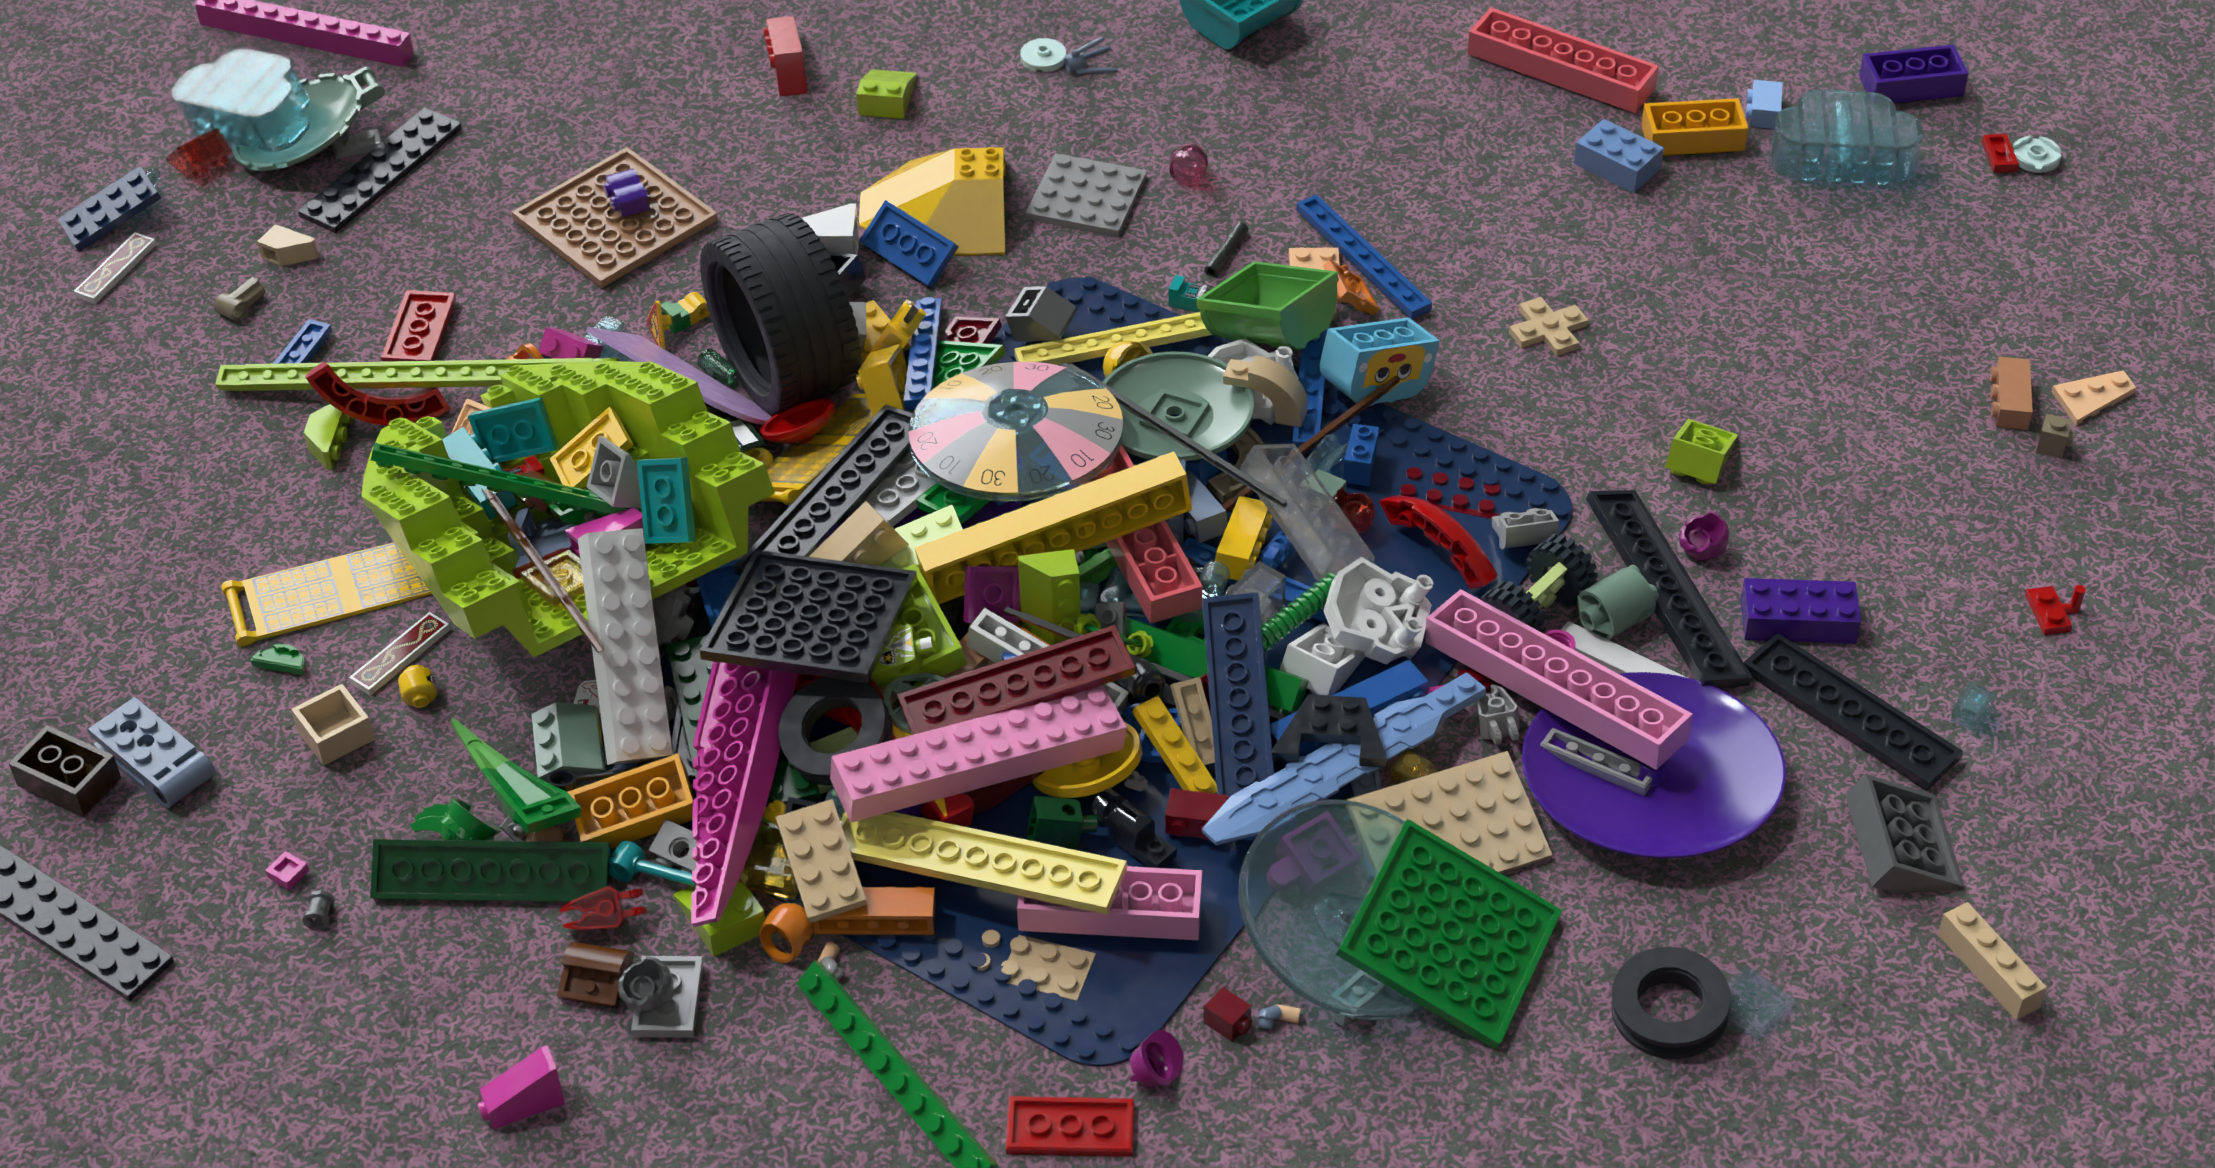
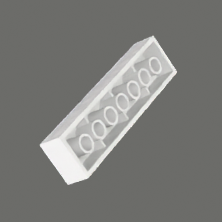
[578,528,673,765]

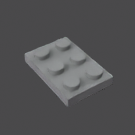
[631,956,703,1038]

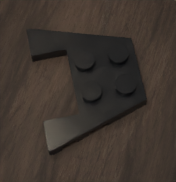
[1272,694,1386,768]

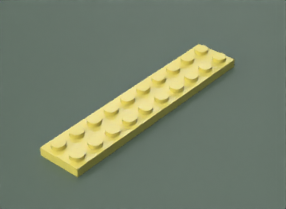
[840,812,1128,915]

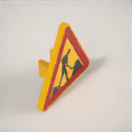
[646,301,672,350]

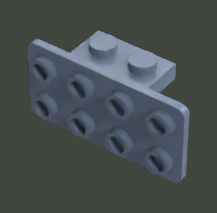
[508,508,576,573]

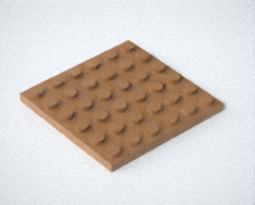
[512,147,718,288]

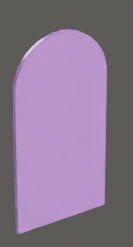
[586,327,772,425]

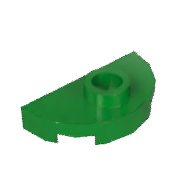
[251,644,306,675]

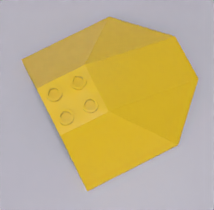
[859,147,1006,256]

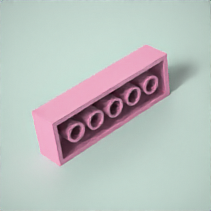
[1017,866,1202,940]

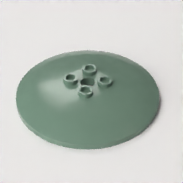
[1103,352,1254,461]

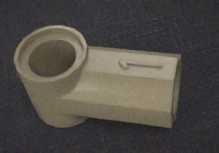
[214,277,266,322]

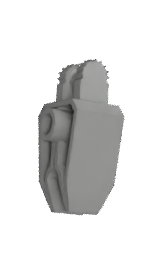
[1476,685,1520,744]

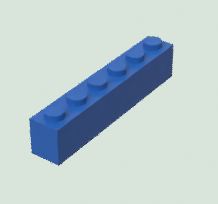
[1270,660,1428,767]

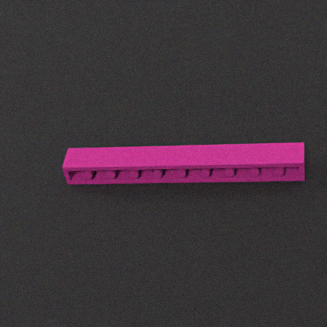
[195,0,414,67]

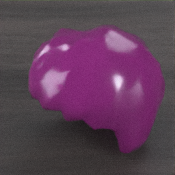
[1679,511,1730,561]

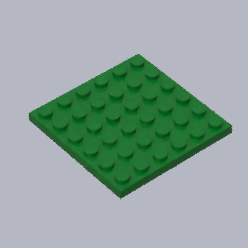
[1335,818,1562,1049]

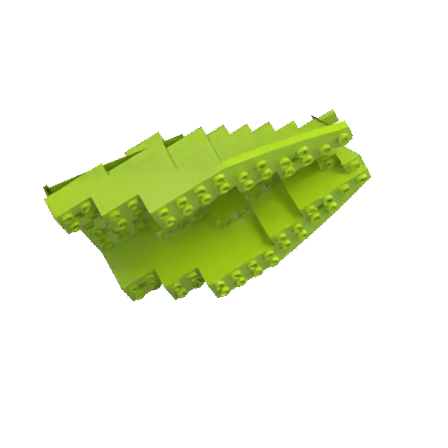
[362,361,775,657]

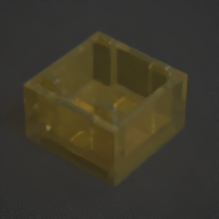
[738,821,799,900]

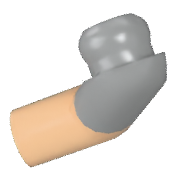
[818,942,844,981]

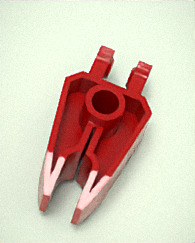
[559,886,647,930]

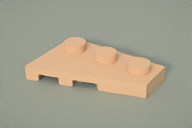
[2052,370,2136,426]

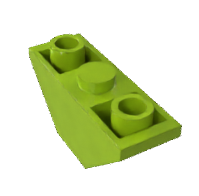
[304,404,354,470]

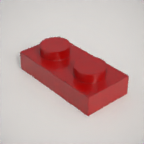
[1981,134,2019,173]

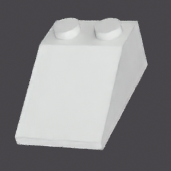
[1280,623,1365,696]

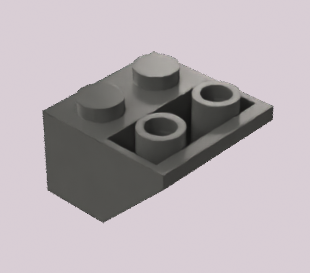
[1005,286,1077,342]

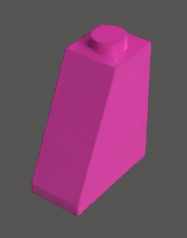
[565,507,645,557]
[477,1045,565,1130]

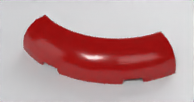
[305,362,451,426]
[1379,495,1498,589]

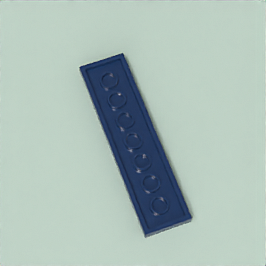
[1202,592,1275,798]

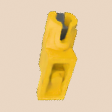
[861,299,927,366]

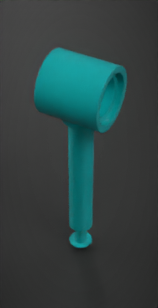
[609,841,696,887]

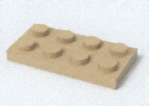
[776,799,867,923]
[977,930,1096,1001]

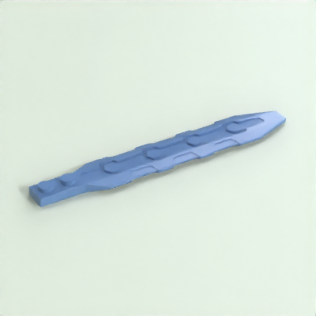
[1202,673,1486,845]

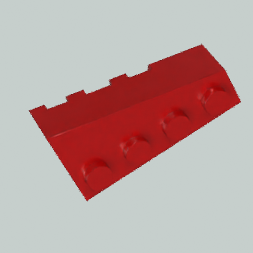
[763,16,807,97]

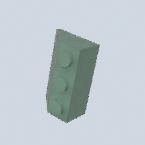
[531,702,606,782]

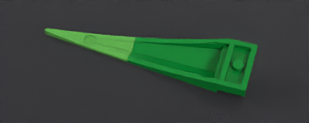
[451,718,581,834]

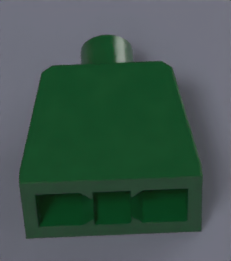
[1026,796,1098,850]

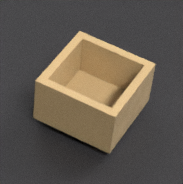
[291,684,375,766]

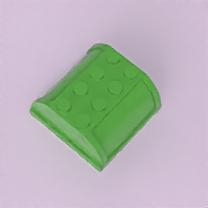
[1196,261,1339,350]

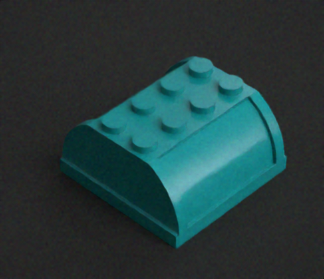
[1179,0,1303,49]

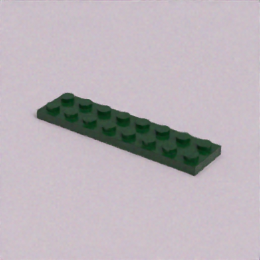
[370,839,610,902]

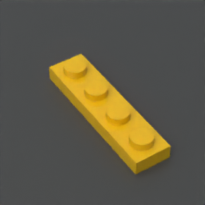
[1132,696,1217,794]

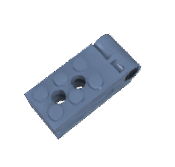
[88,697,216,808]

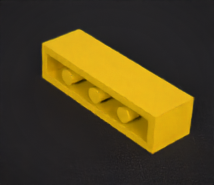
[1213,496,1273,582]

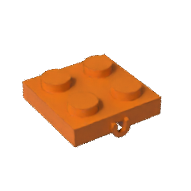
[1323,259,1380,315]

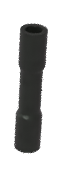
[1204,222,1249,277]

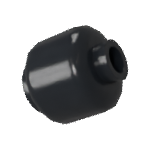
[1123,660,1165,702]

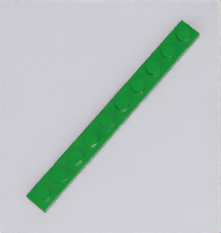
[371,443,642,516]
[796,961,999,1168]

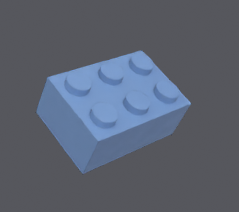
[1574,119,1664,193]

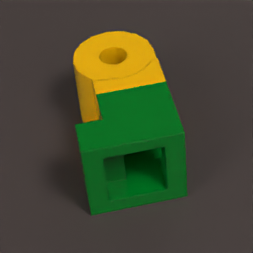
[660,292,710,334]

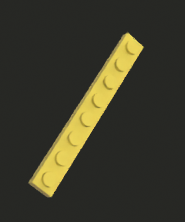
[1014,312,1212,365]

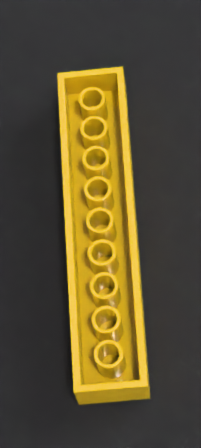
[914,452,1192,604]

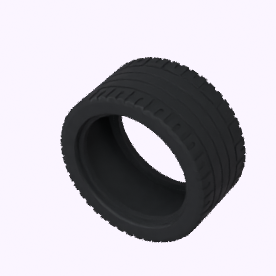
[700,213,862,414]

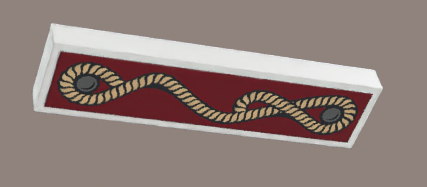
[74,233,156,304]
[349,612,450,696]

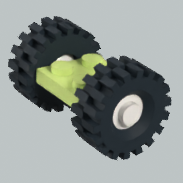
[1480,534,1598,634]

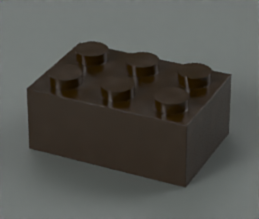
[8,725,121,816]

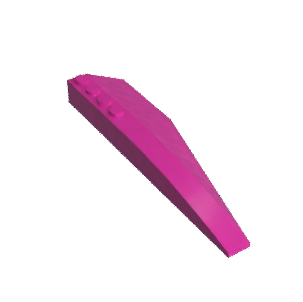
[691,661,798,927]

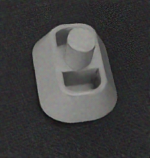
[1124,771,1148,791]

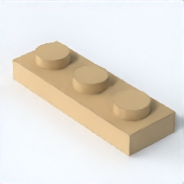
[1170,677,1215,765]

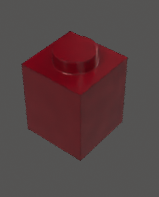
[1203,987,1252,1042]

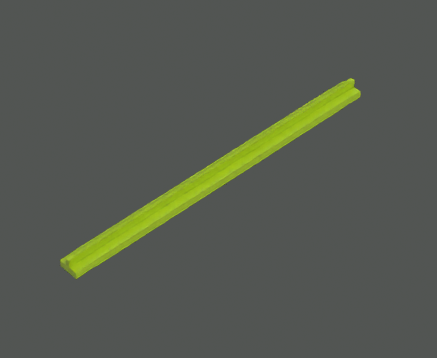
[215,358,619,391]

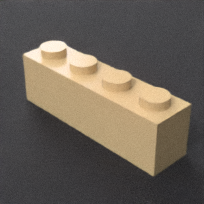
[1938,902,2047,1020]

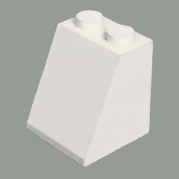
[802,204,859,255]

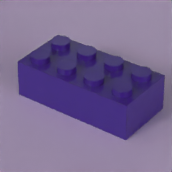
[1859,45,1969,105]
[1740,578,1861,644]

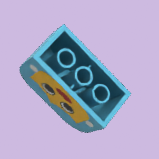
[1320,317,1440,406]

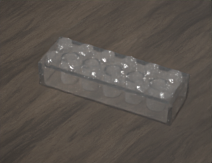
[1240,444,1375,582]

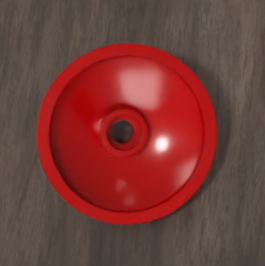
[760,398,836,444]

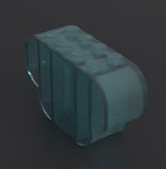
[172,49,311,152]
[1769,90,1923,185]

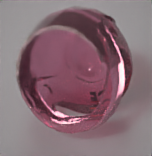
[1169,143,1208,186]

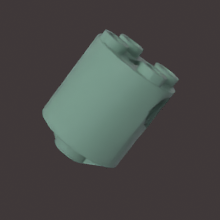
[1577,565,1659,640]

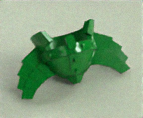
[409,796,502,841]

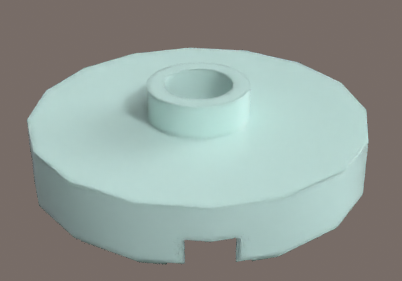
[1021,38,1066,73]
[2013,136,2061,173]

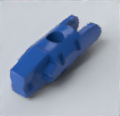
[1260,531,1301,573]

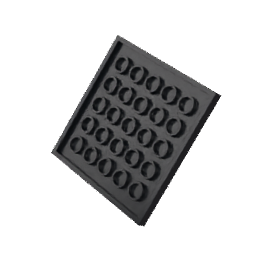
[700,550,917,683]

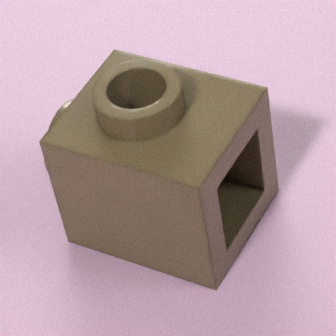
[2036,414,2075,459]

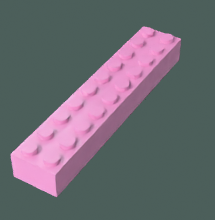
[1425,589,1693,770]
[830,685,1127,823]

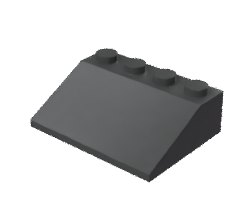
[1845,774,1964,894]

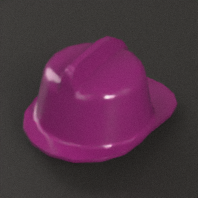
[1129,1030,1184,1088]

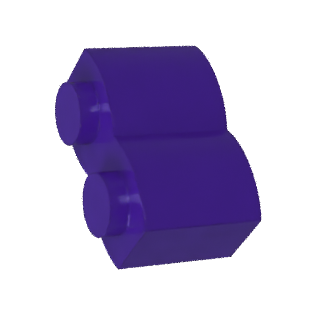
[603,169,650,217]

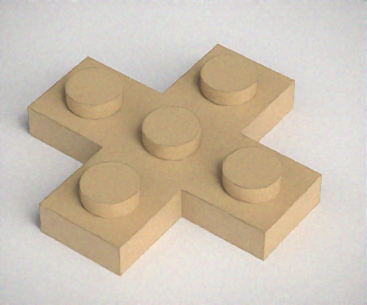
[1509,297,1588,356]

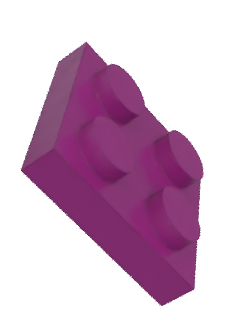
[964,565,1020,623]

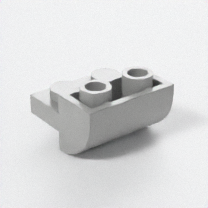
[1492,508,1559,549]

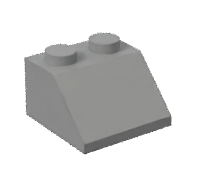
[587,436,641,508]

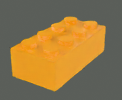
[1641,98,1748,155]
[568,753,695,849]

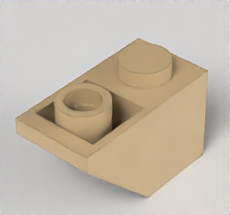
[257,224,319,266]

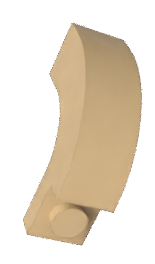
[1223,355,1308,427]

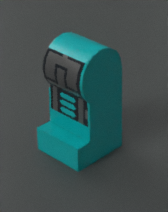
[1168,275,1214,312]

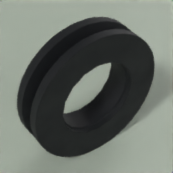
[779,677,893,786]
[1611,947,1731,1059]

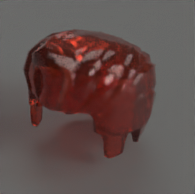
[1329,487,1376,534]

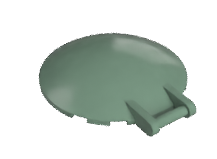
[232,67,385,171]

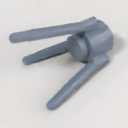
[1064,37,1118,76]

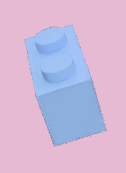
[1745,80,1783,129]

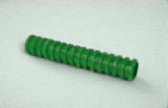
[1262,573,1336,654]

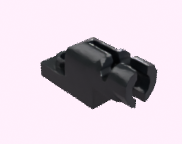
[1092,788,1177,868]

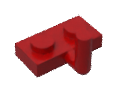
[2025,585,2086,635]

